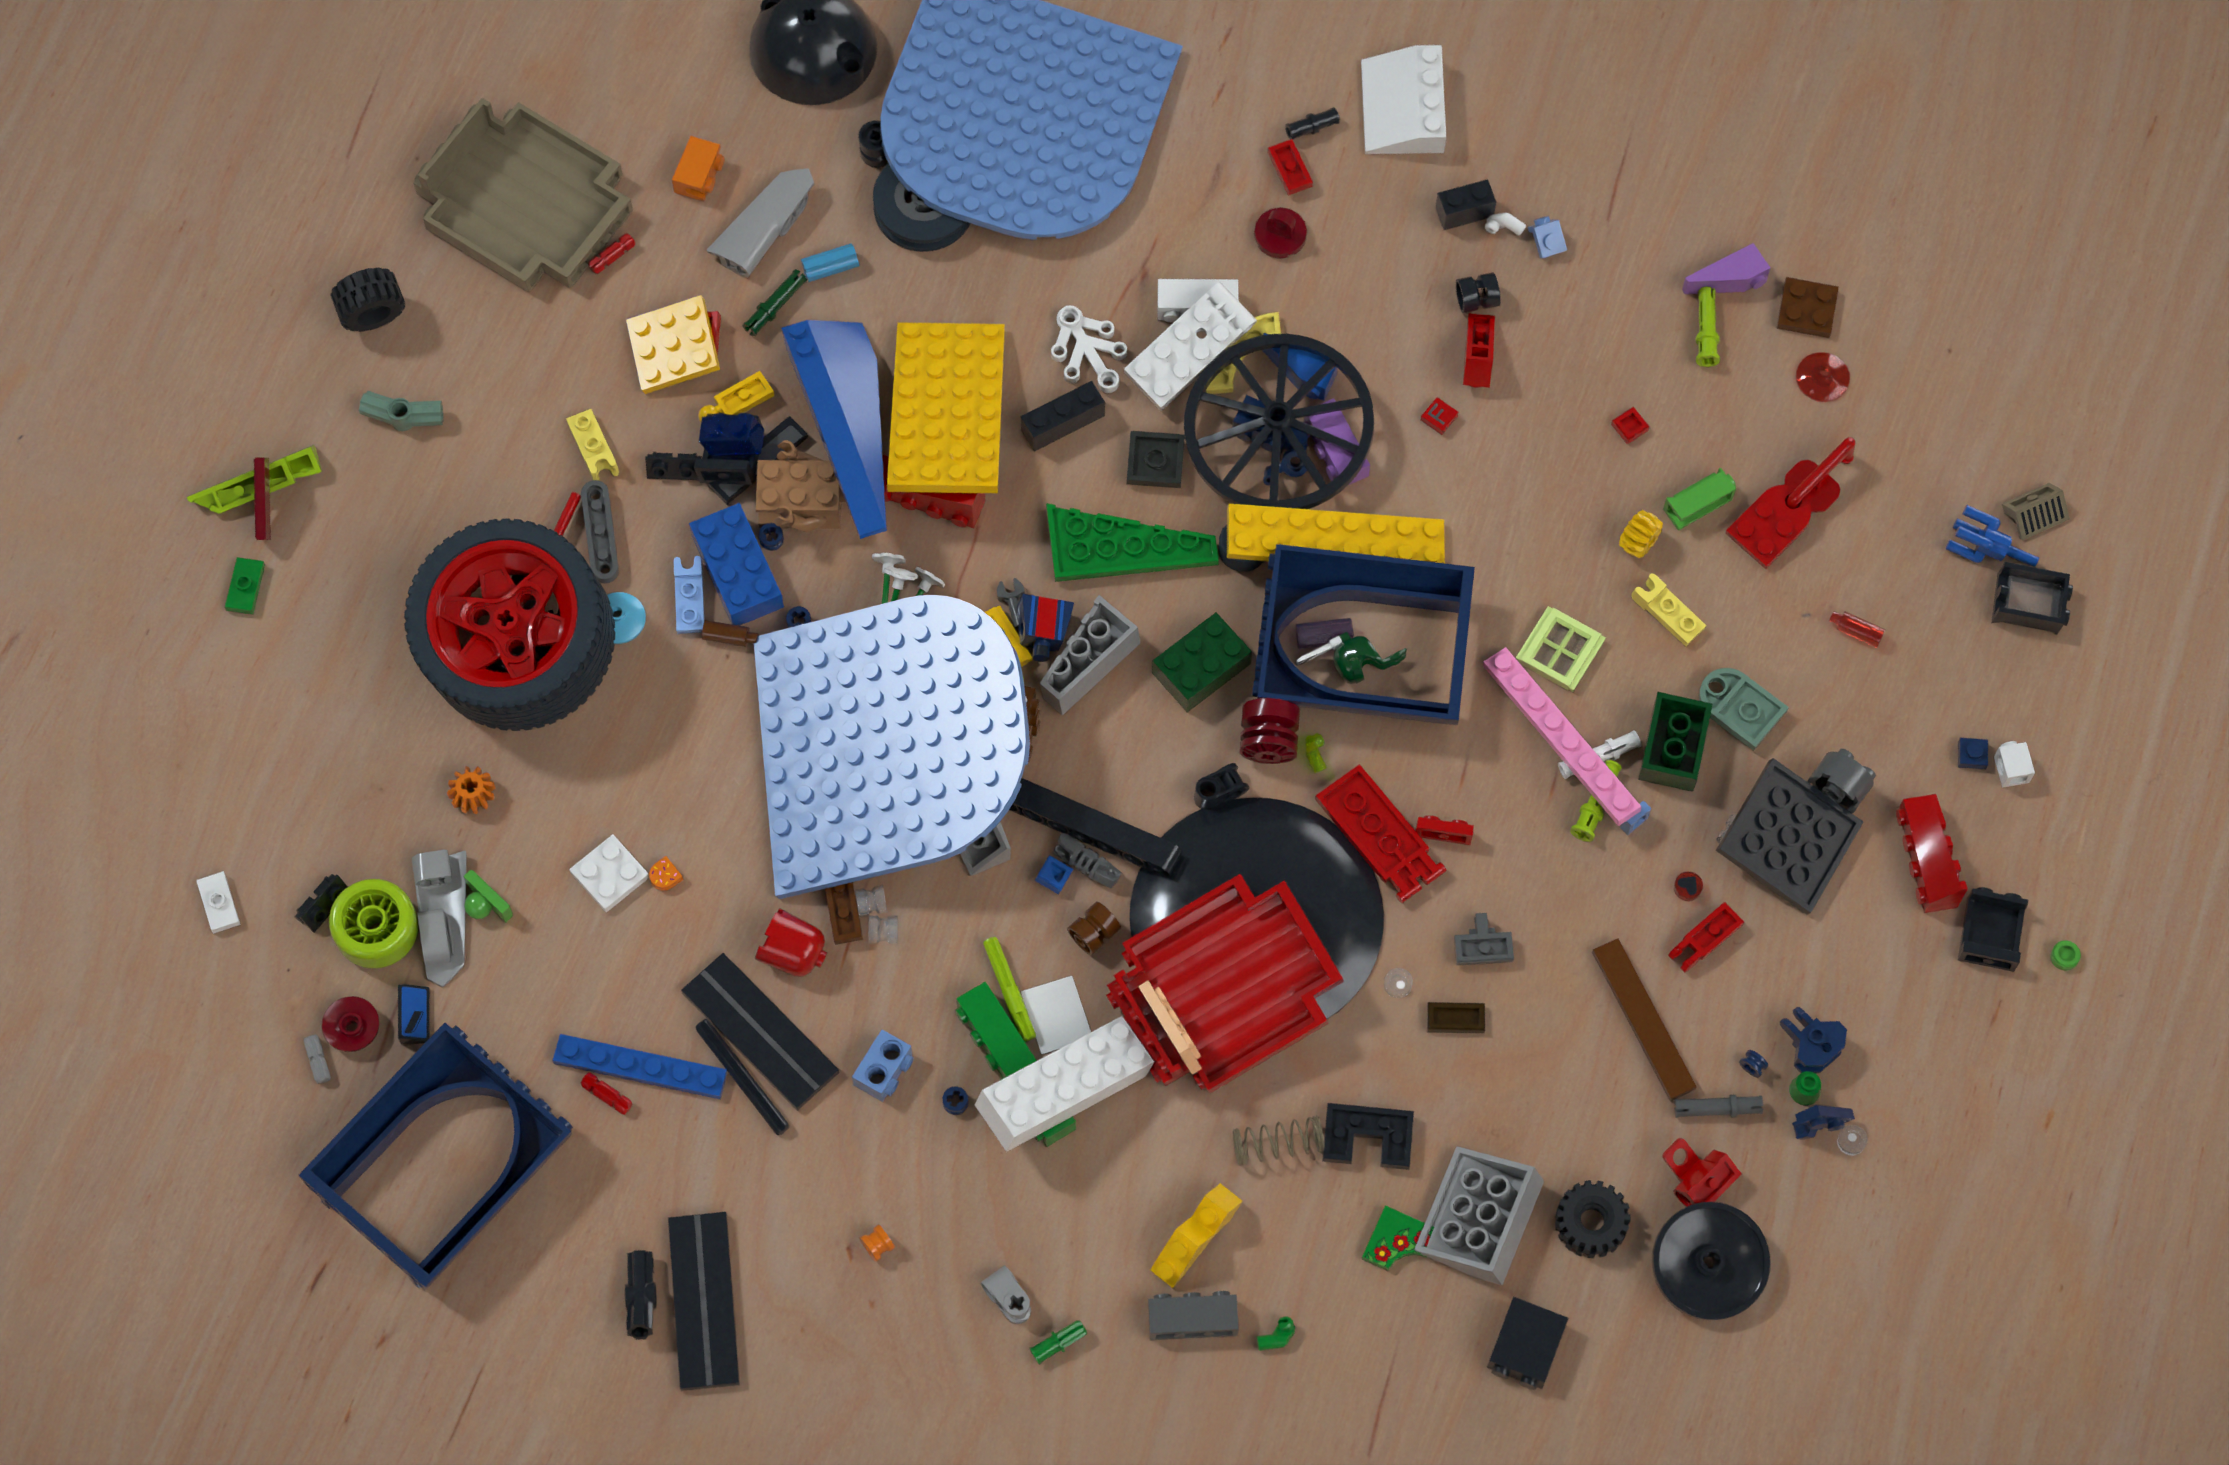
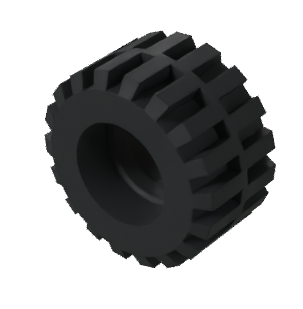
[331,267,405,332]

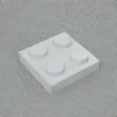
[569,834,649,913]

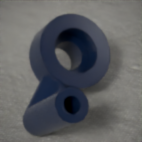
[1263,448,1307,486]

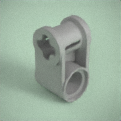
[980,1265,1031,1324]

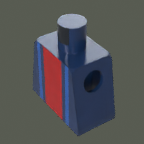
[1017,594,1074,662]

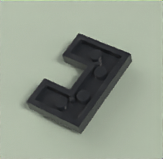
[1322,1103,1414,1170]

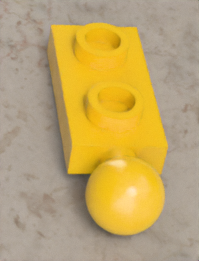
[698,371,775,427]

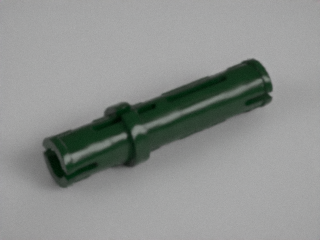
[742,269,807,337]

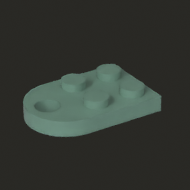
[1699,668,1789,751]

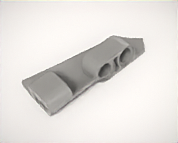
[412,850,467,988]

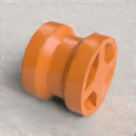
[859,1224,895,1262]

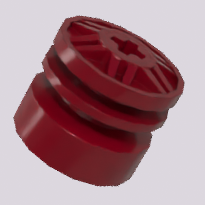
[1239,698,1300,764]

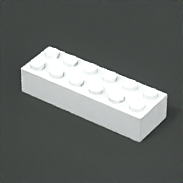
[975,1016,1154,1152]

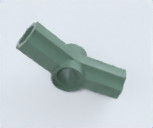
[359,391,444,431]

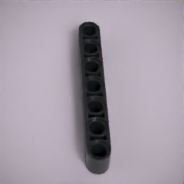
[1009,778,1183,877]

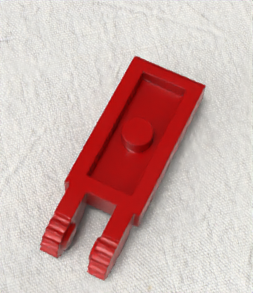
[1668,902,1744,972]

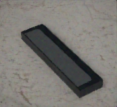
[708,416,808,505]

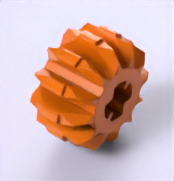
[447,766,496,815]

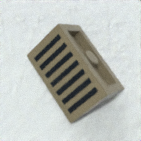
[2002,483,2070,540]

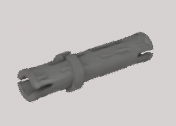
[1674,1094,1763,1118]

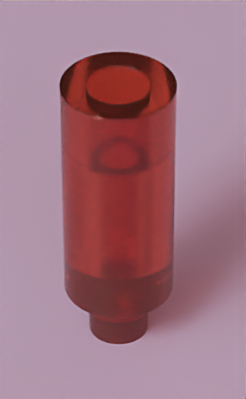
[1829,611,1886,647]

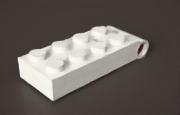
[1124,282,1257,411]

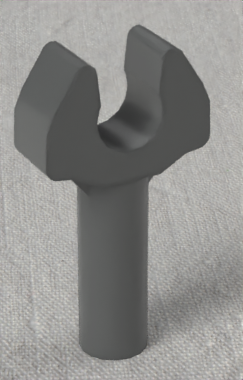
[997,578,1025,629]

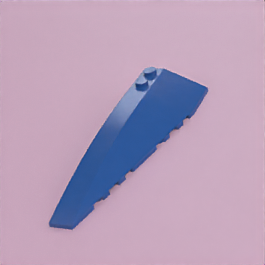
[781,320,887,539]

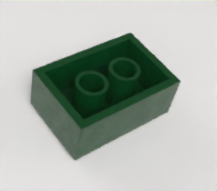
[1152,612,1252,713]
[1638,692,1713,792]

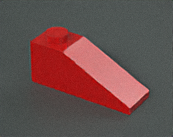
[1463,313,1495,388]

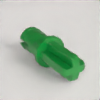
[1029,1320,1087,1365]

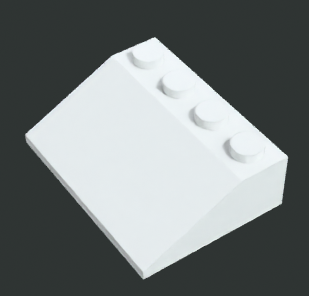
[1361,45,1446,154]

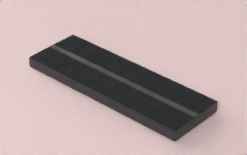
[681,953,840,1111]
[668,1212,740,1391]

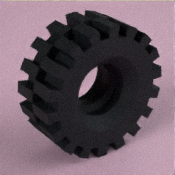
[1555,1180,1631,1258]

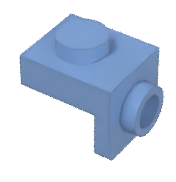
[1528,216,1567,258]

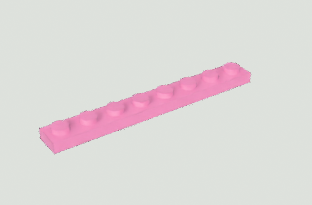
[1483,647,1641,826]

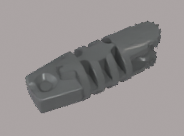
[1053,833,1122,888]

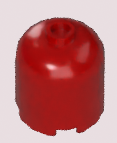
[755,908,827,977]

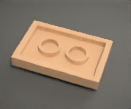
[1138,981,1202,1075]

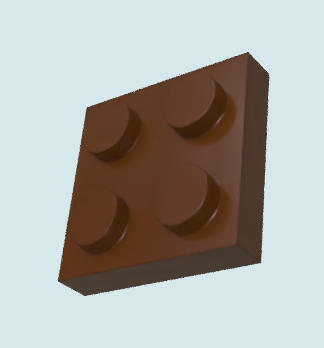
[1777,277,1839,338]

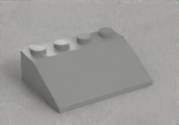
[1414,1146,1544,1285]

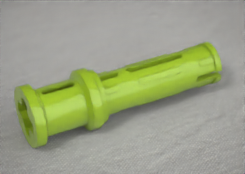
[1695,287,1720,367]
[1570,760,1622,842]

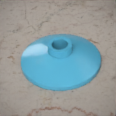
[607,592,646,644]

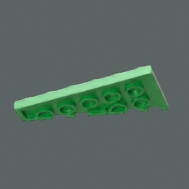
[1046,503,1219,582]

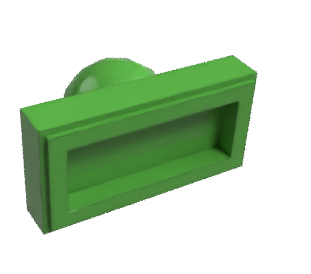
[463,870,513,923]

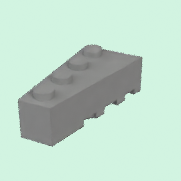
[1040,595,1140,715]

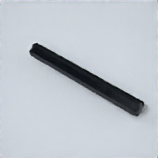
[696,1019,789,1135]

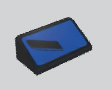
[398,984,430,1044]

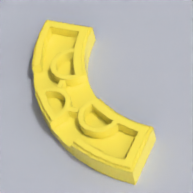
[1206,312,1281,394]

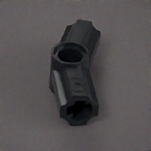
[625,1250,657,1340]

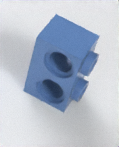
[852,1030,914,1102]

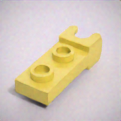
[566,409,619,481]
[1631,573,1707,647]

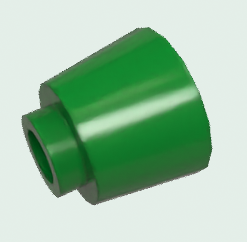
[1789,1071,1821,1106]

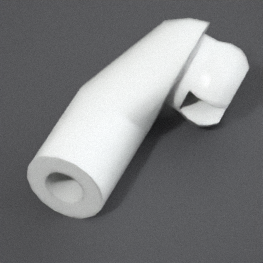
[1485,212,1526,236]

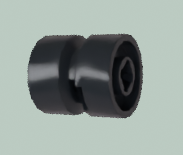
[858,120,889,168]
[1456,272,1501,313]

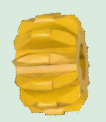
[1619,510,1663,558]

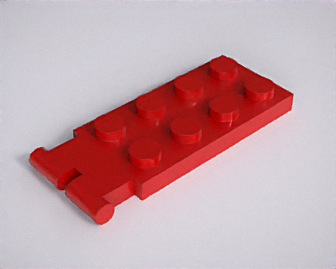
[1315,764,1447,903]

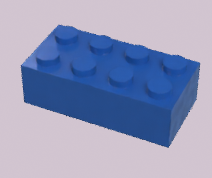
[689,503,784,626]

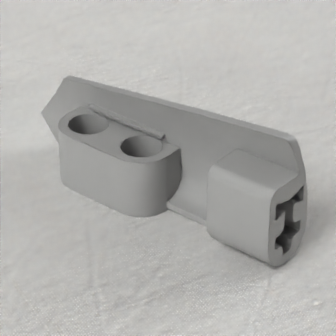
[707,168,814,278]

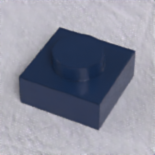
[1958,738,1988,770]

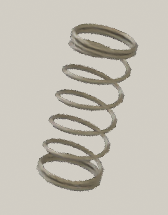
[1233,1115,1325,1166]

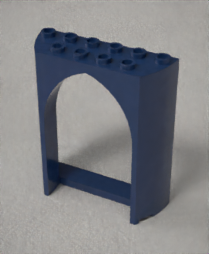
[1252,544,1475,725]
[298,1023,573,1291]

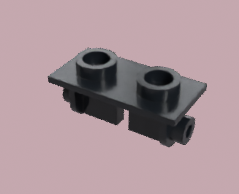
[645,451,702,480]
[294,874,348,933]

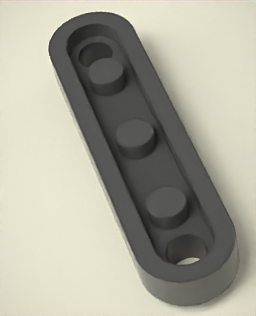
[581,480,619,583]

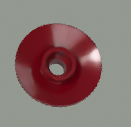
[322,996,380,1052]

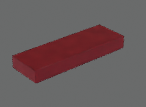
[254,457,271,540]

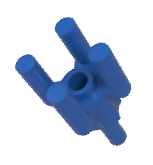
[1945,505,2039,567]

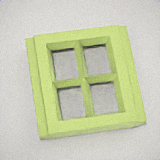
[1516,606,1606,692]

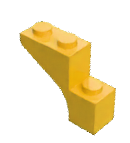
[1150,1183,1243,1288]

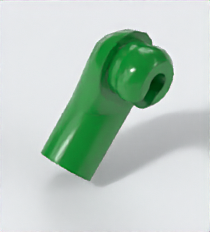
[1257,1316,1295,1351]

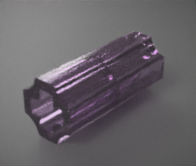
[1296,618,1354,649]

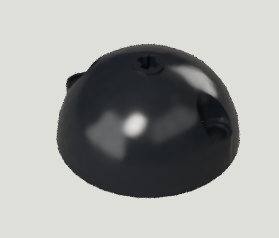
[749,0,877,105]

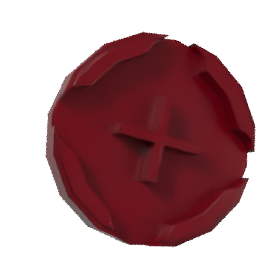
[1254,207,1307,259]

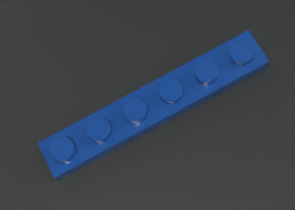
[553,1034,728,1100]

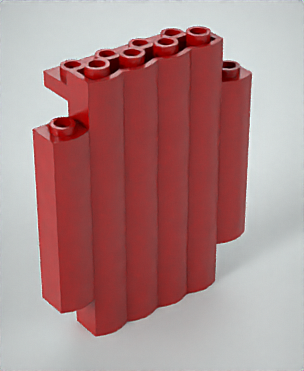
[1106,874,1344,1093]

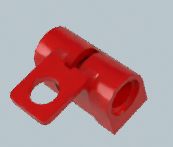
[1662,1138,1742,1207]

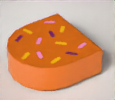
[649,856,684,891]

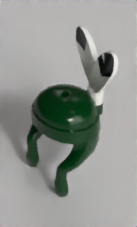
[1296,632,1407,684]

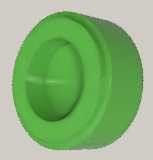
[2050,940,2081,971]

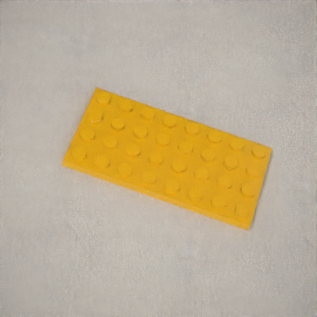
[887,322,1005,493]

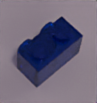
[698,413,765,455]

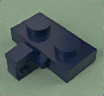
[1792,1105,1855,1140]

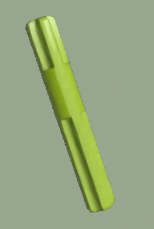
[983,937,1036,1042]

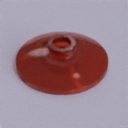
[1796,352,1850,402]

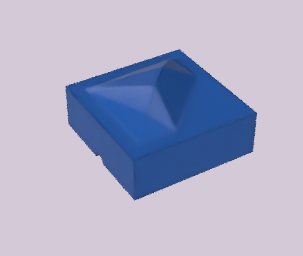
[1034,855,1073,895]

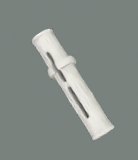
[1558,730,1641,779]

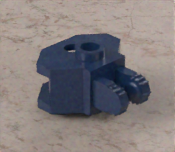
[1780,1007,1847,1073]

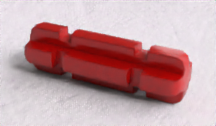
[588,233,635,274]
[581,1072,633,1115]

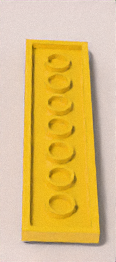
[1227,504,1445,563]

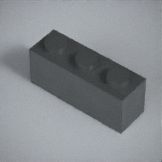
[1148,1291,1239,1340]

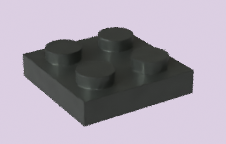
[1127,431,1185,488]

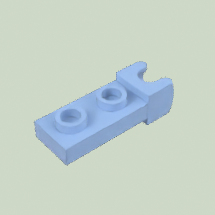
[674,556,705,634]

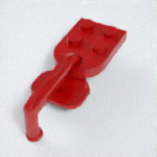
[1726,437,1856,569]

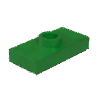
[225,557,265,614]

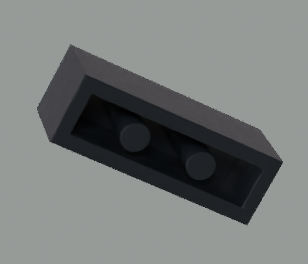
[1021,381,1105,452]

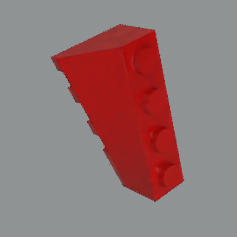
[1896,794,1968,913]

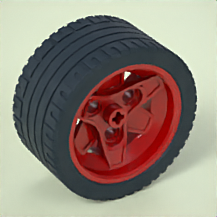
[404,518,616,731]

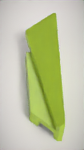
[187,445,322,514]

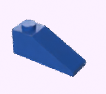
[1262,333,1338,401]

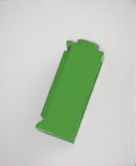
[1663,468,1736,530]

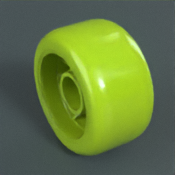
[329,879,418,969]

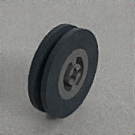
[873,164,971,252]

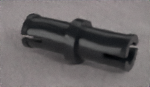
[1285,107,1340,140]

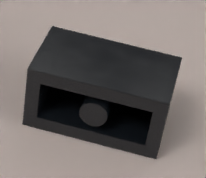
[1435,179,1497,230]

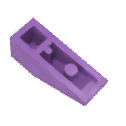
[1682,243,1770,294]

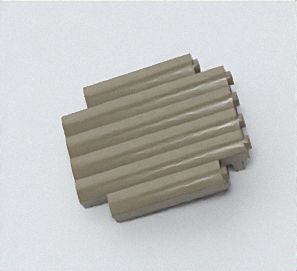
[413,98,633,292]

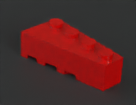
[882,455,986,529]

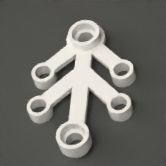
[1051,305,1127,393]

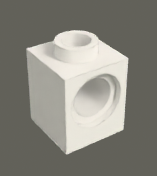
[1994,741,2035,788]

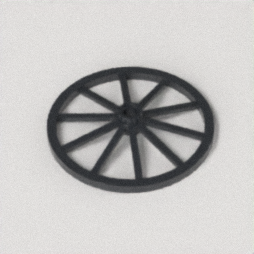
[1184,334,1374,509]

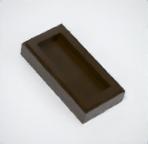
[1427,1002,1485,1034]

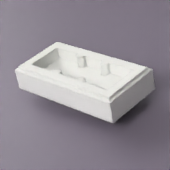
[196,871,241,934]

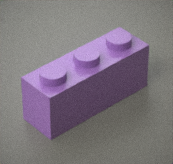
[1304,398,1370,485]

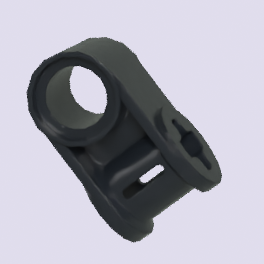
[1194,763,1249,809]

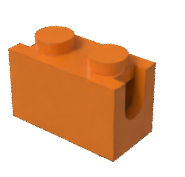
[672,136,725,202]

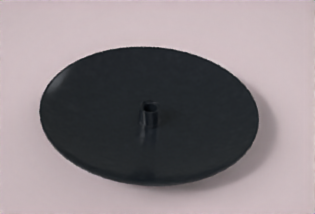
[1129,797,1384,1019]

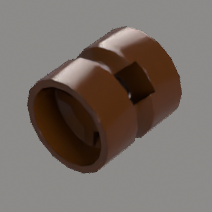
[1067,901,1121,955]

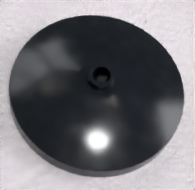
[1652,1202,1771,1320]

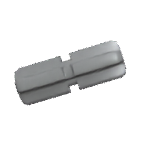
[303,1035,331,1084]

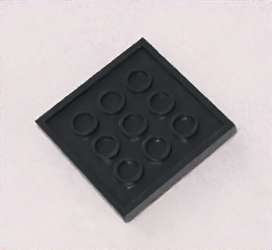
[1716,758,1863,915]

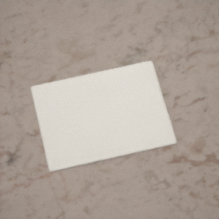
[1021,976,1091,1054]

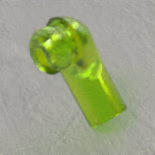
[1305,733,1327,774]

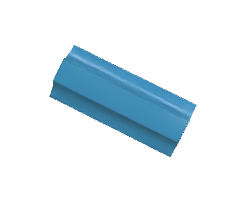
[801,243,859,282]

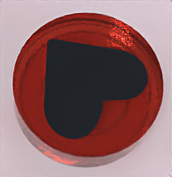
[1674,871,1703,901]

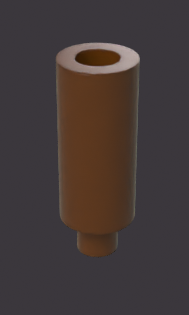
[702,620,759,647]

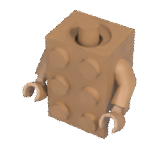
[756,440,846,533]

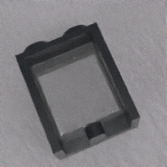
[1991,562,2073,634]

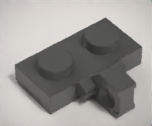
[1454,913,1514,965]

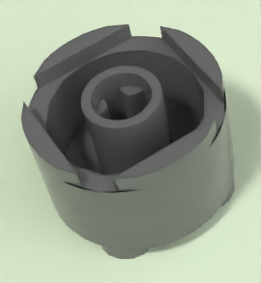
[1807,749,1876,813]

